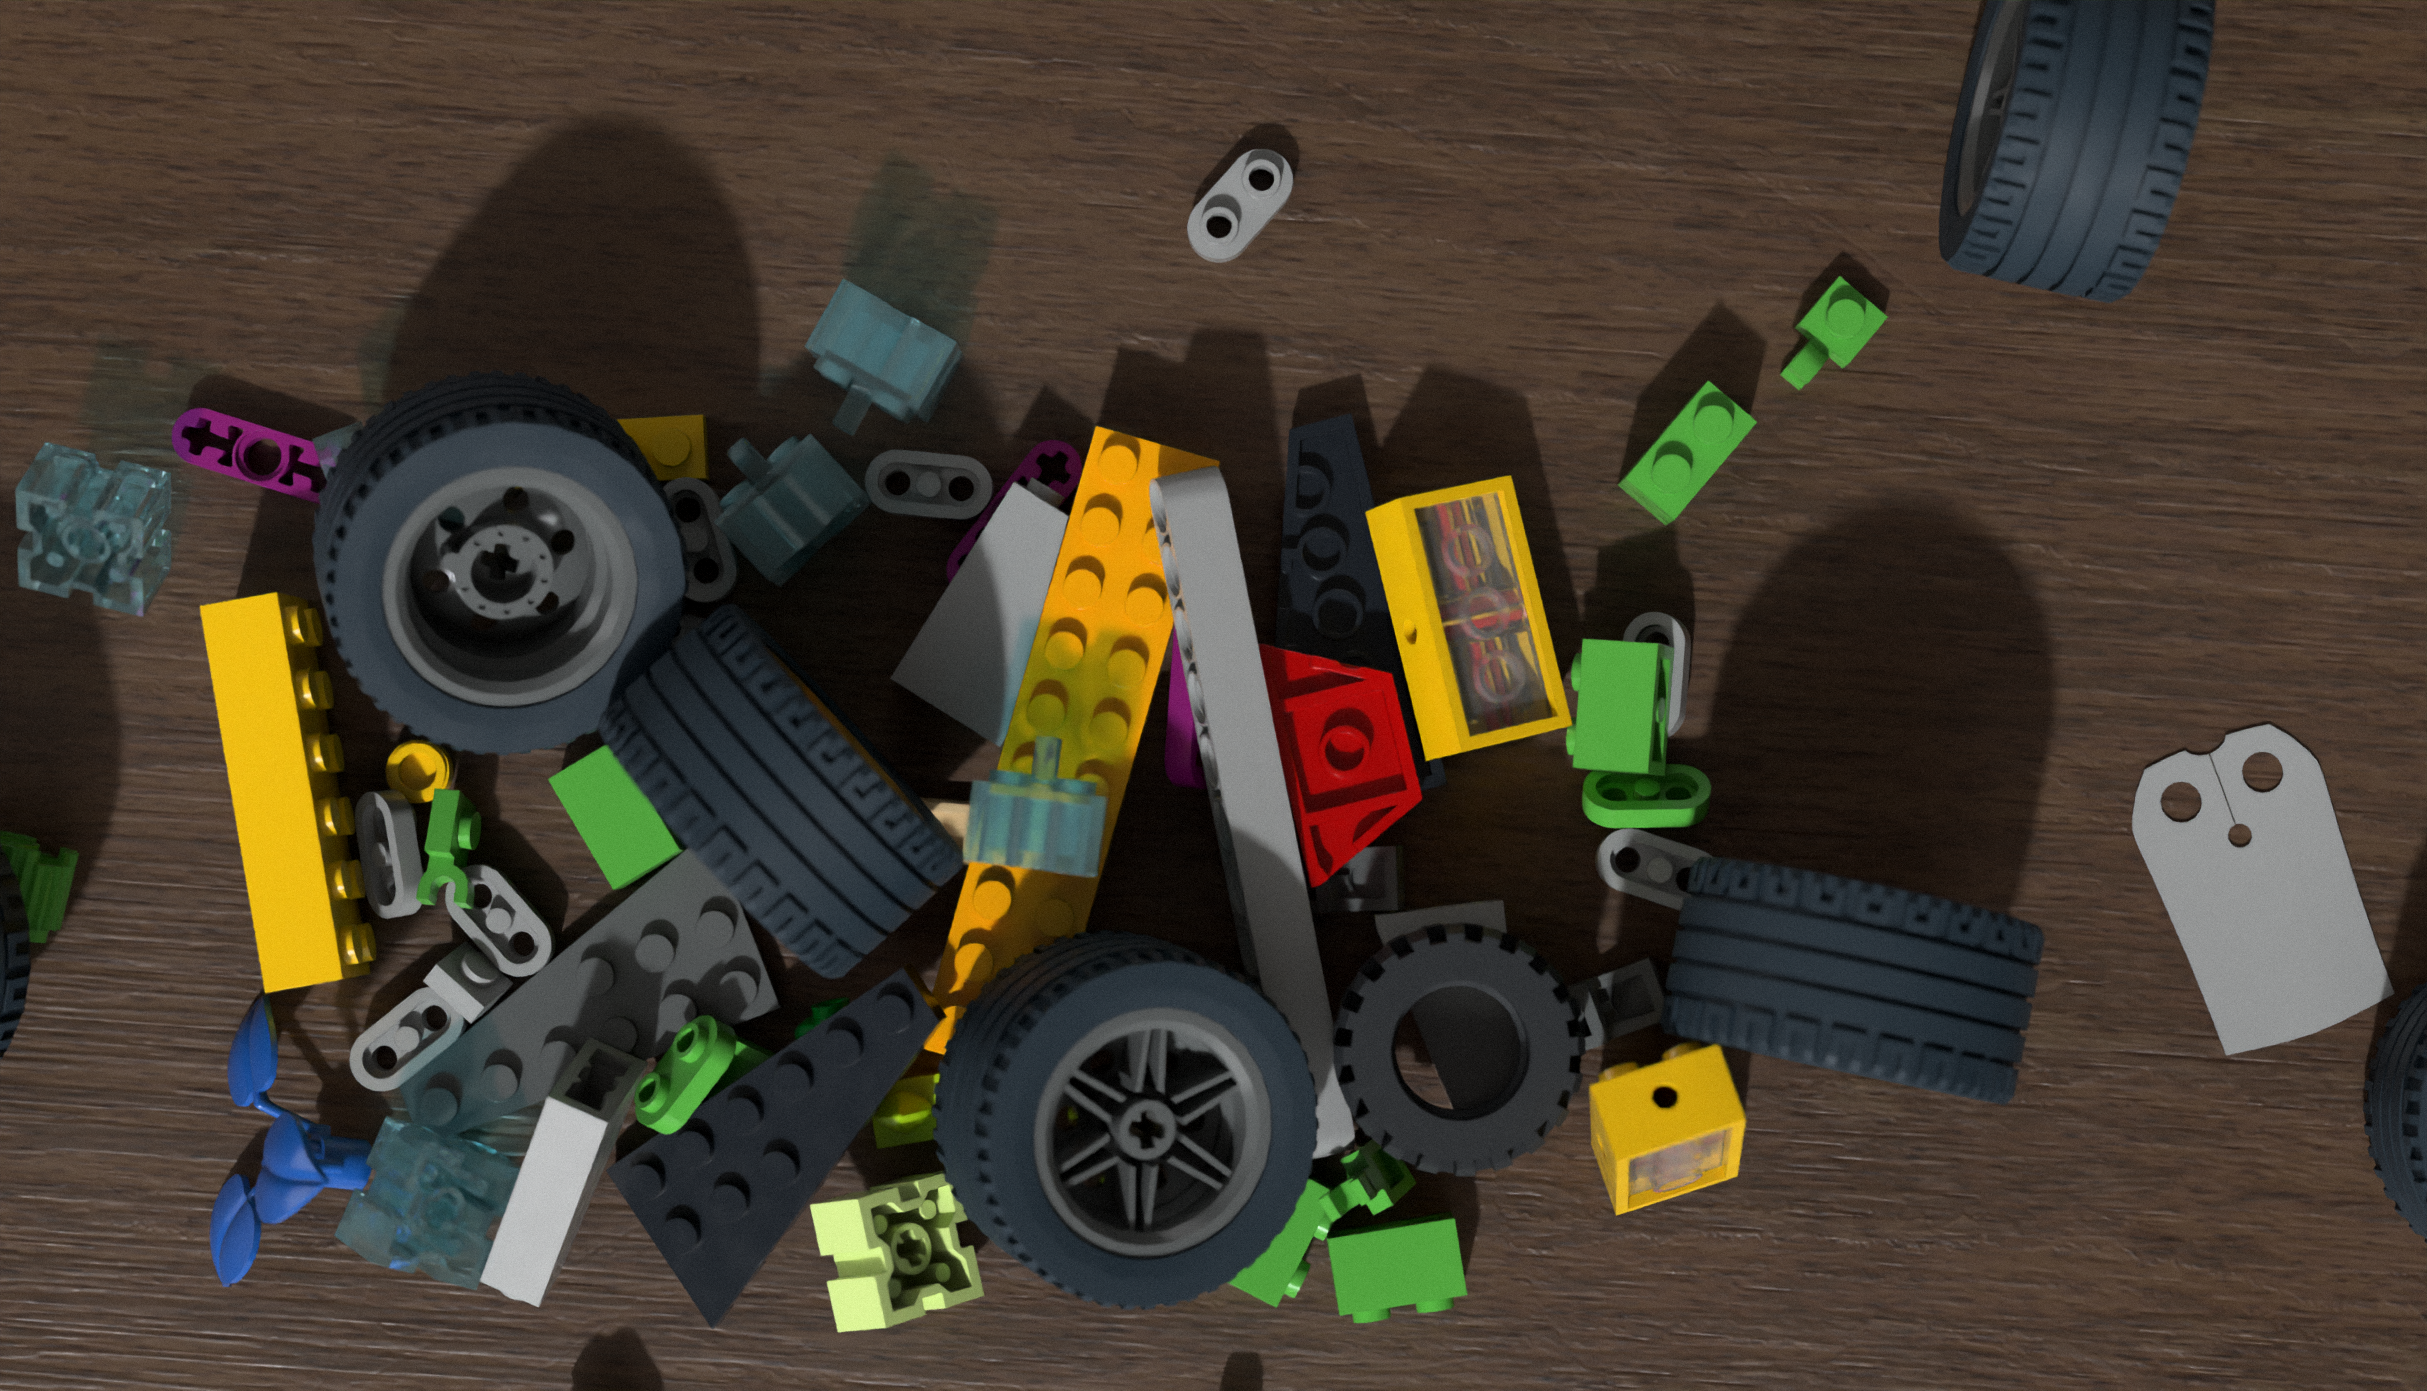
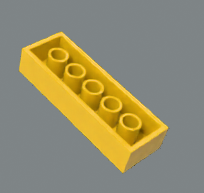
[200,592,376,993]

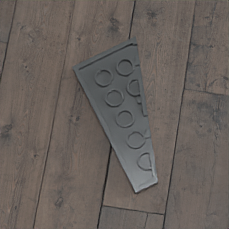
[399,847,783,1147]

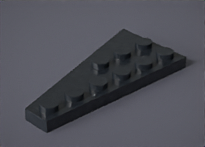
[1274,413,1448,824]
[606,962,947,1330]

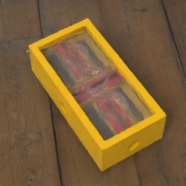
[1365,475,1573,761]
[1590,1042,1746,1216]

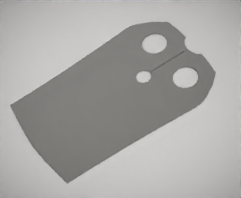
[2132,724,2395,1055]

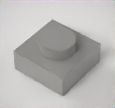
[423,941,513,1023]

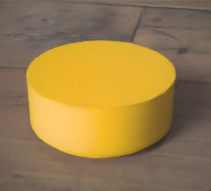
[386,740,454,804]

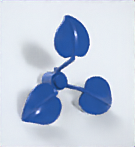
[210,994,373,1287]

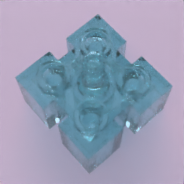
[805,279,965,435]
[714,434,873,587]
[16,442,171,617]
[963,736,1109,877]
[334,1116,521,1290]

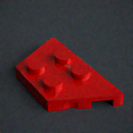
[1258,644,1423,888]

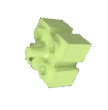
[810,1171,984,1332]

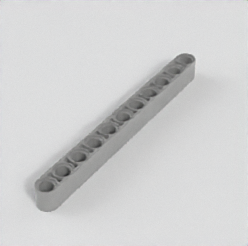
[1149,466,1355,1160]

